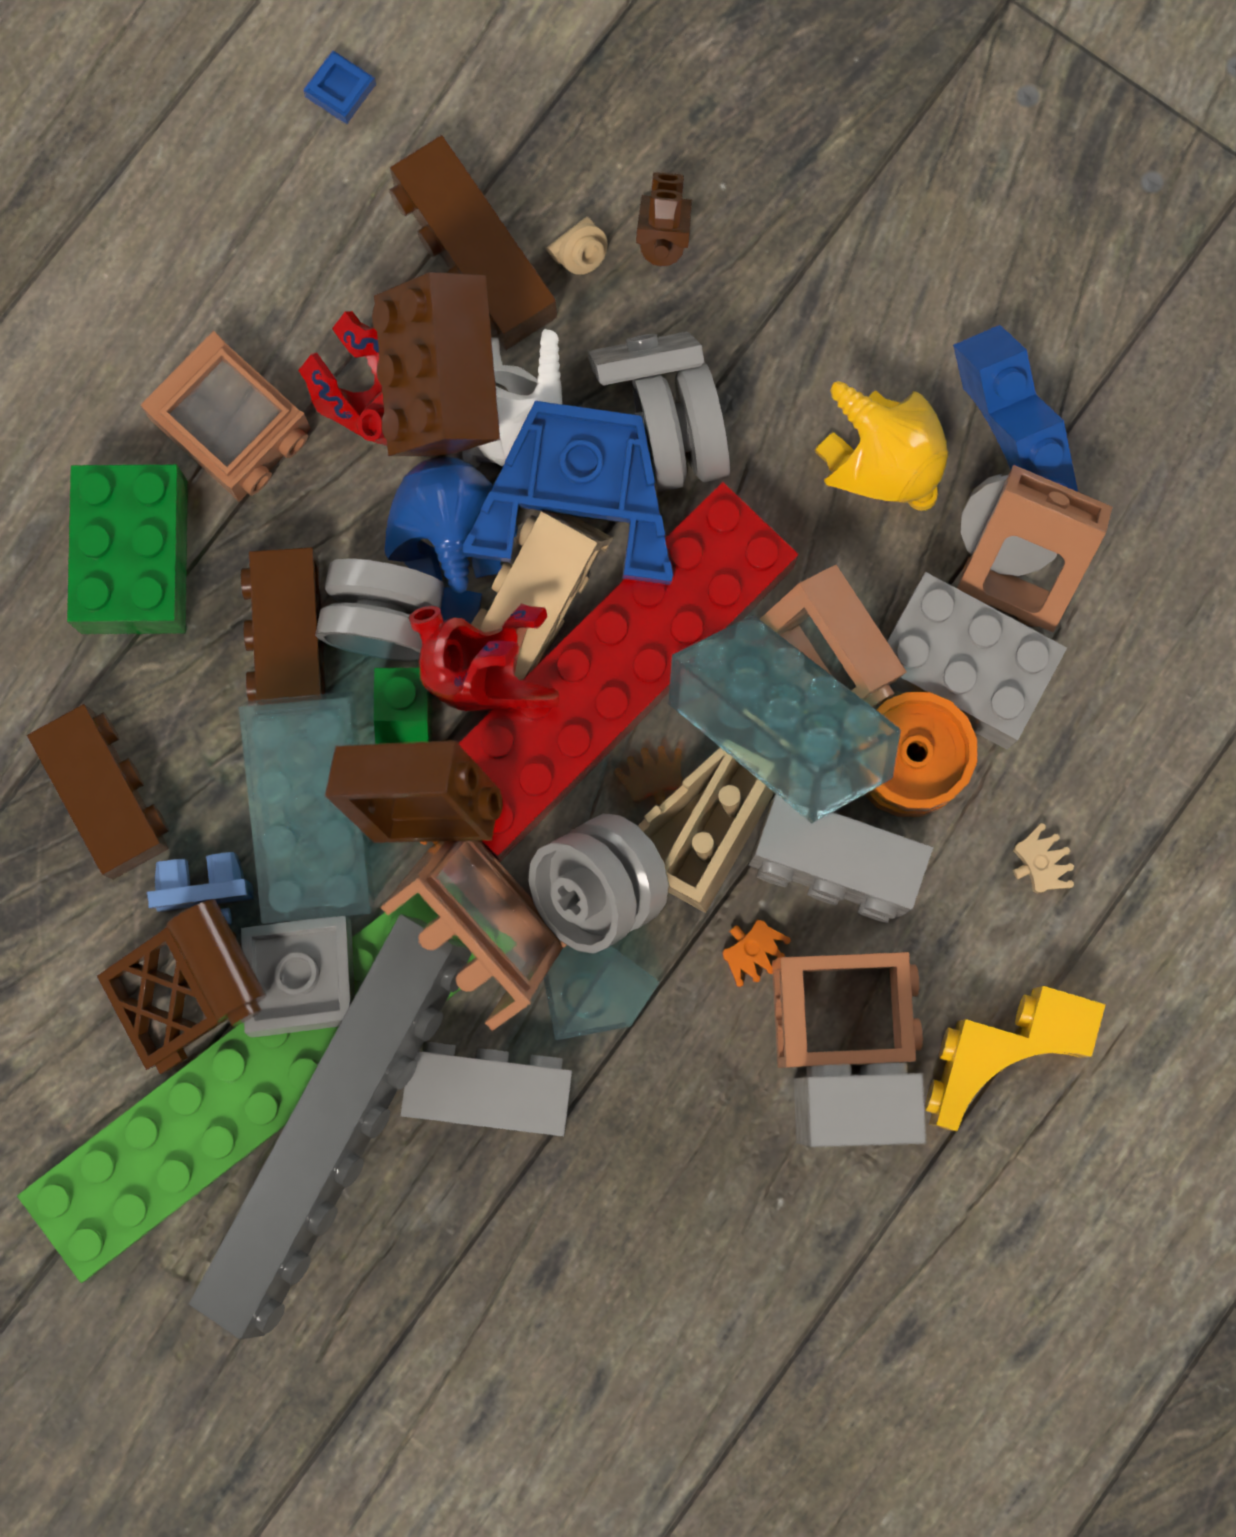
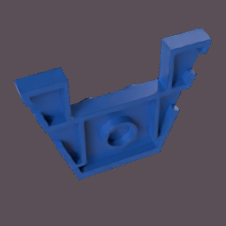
[462,401,673,585]

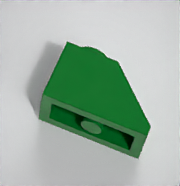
[373,668,432,744]

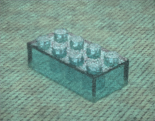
[668,615,901,823]
[239,691,375,923]

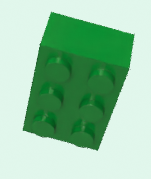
[67,464,188,634]

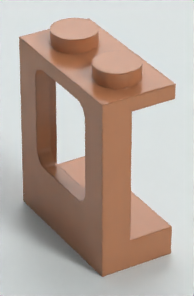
[957,465,1113,633]

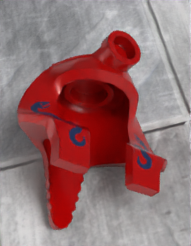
[298,311,387,446]
[409,603,559,711]

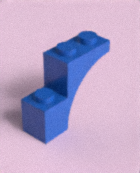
[953,325,1078,492]

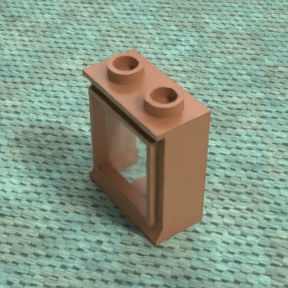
[140,331,311,502]

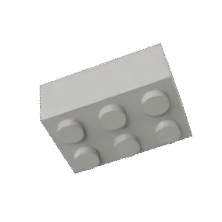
[887,572,1067,750]
[748,793,933,923]
[794,1063,926,1147]

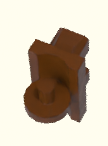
[636,172,692,267]

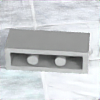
[400,1042,572,1136]

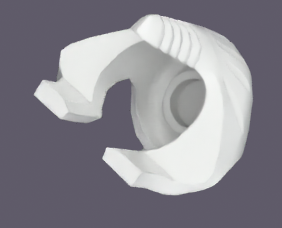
[463,329,563,468]

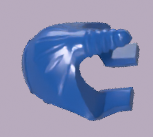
[385,456,518,594]

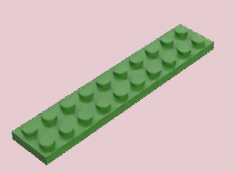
[17,872,515,1283]

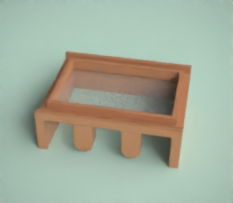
[381,840,567,1031]

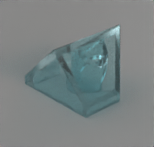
[544,945,660,1041]

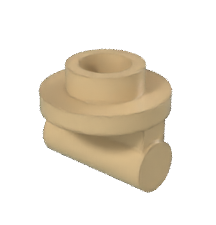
[546,217,607,275]

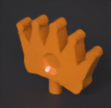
[722,920,791,987]

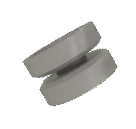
[632,363,730,492]
[315,558,445,662]
[528,813,669,953]

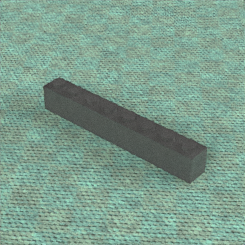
[189,914,472,1340]

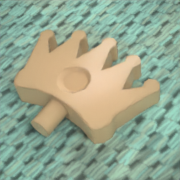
[1013,823,1074,893]

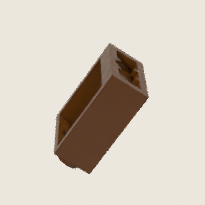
[325,741,503,843]

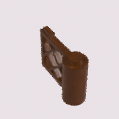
[97,899,266,1074]

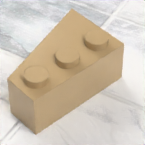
[471,511,613,680]
[638,737,784,913]

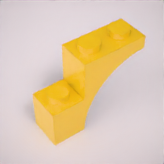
[924,986,1106,1131]

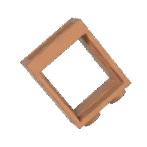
[748,565,907,736]
[772,952,923,1068]

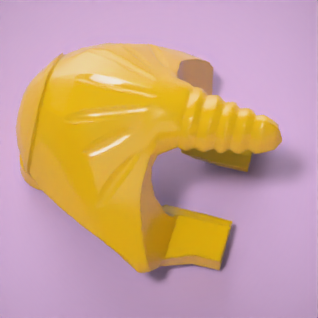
[815,381,948,511]

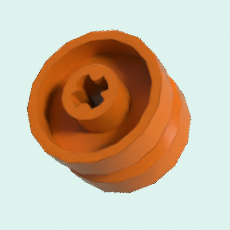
[852,692,977,817]

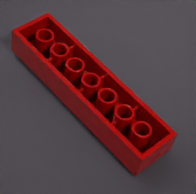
[458,482,799,862]

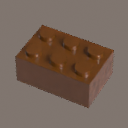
[372,272,500,457]

